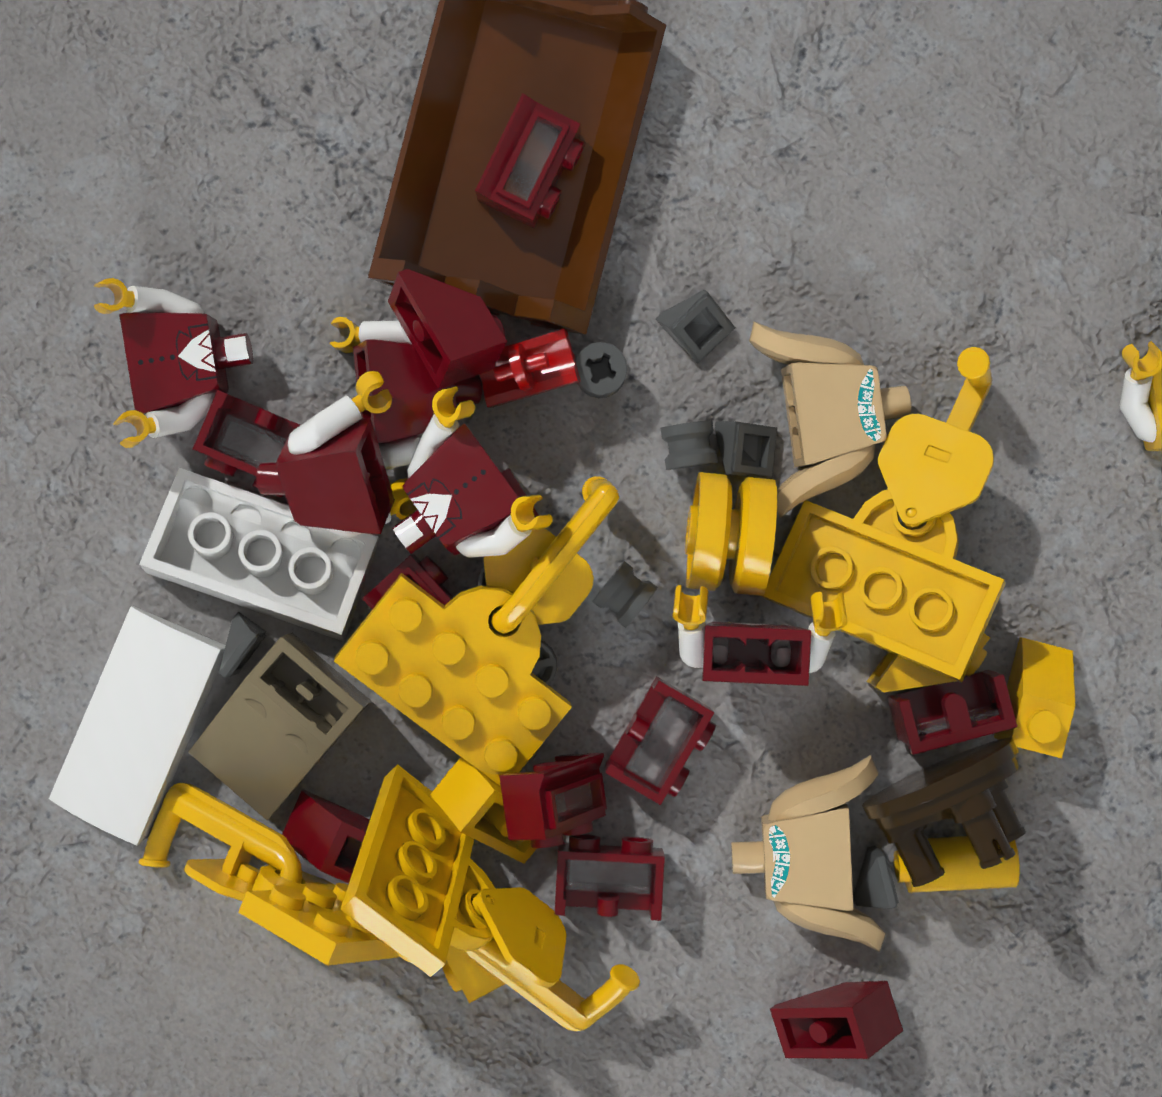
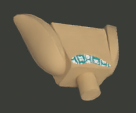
[749,322,911,518]
[731,755,886,952]

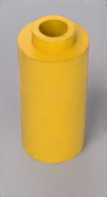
[894,836,1020,893]

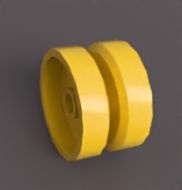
[685,472,777,596]

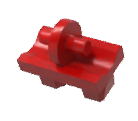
[480,329,581,408]

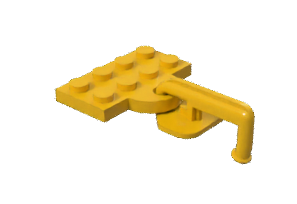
[763,347,1006,683]
[334,476,619,787]
[340,764,640,1031]
[138,782,400,966]

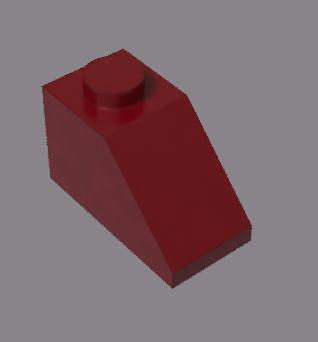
[388,269,507,389]
[770,981,903,1059]

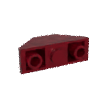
[282,789,370,884]

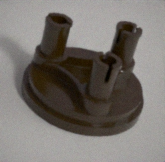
[862,738,1026,887]

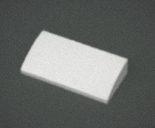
[139,468,379,642]
[49,606,226,846]

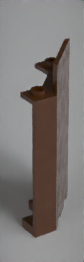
[368,0,666,335]

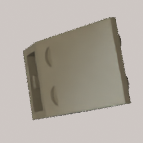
[188,633,371,821]

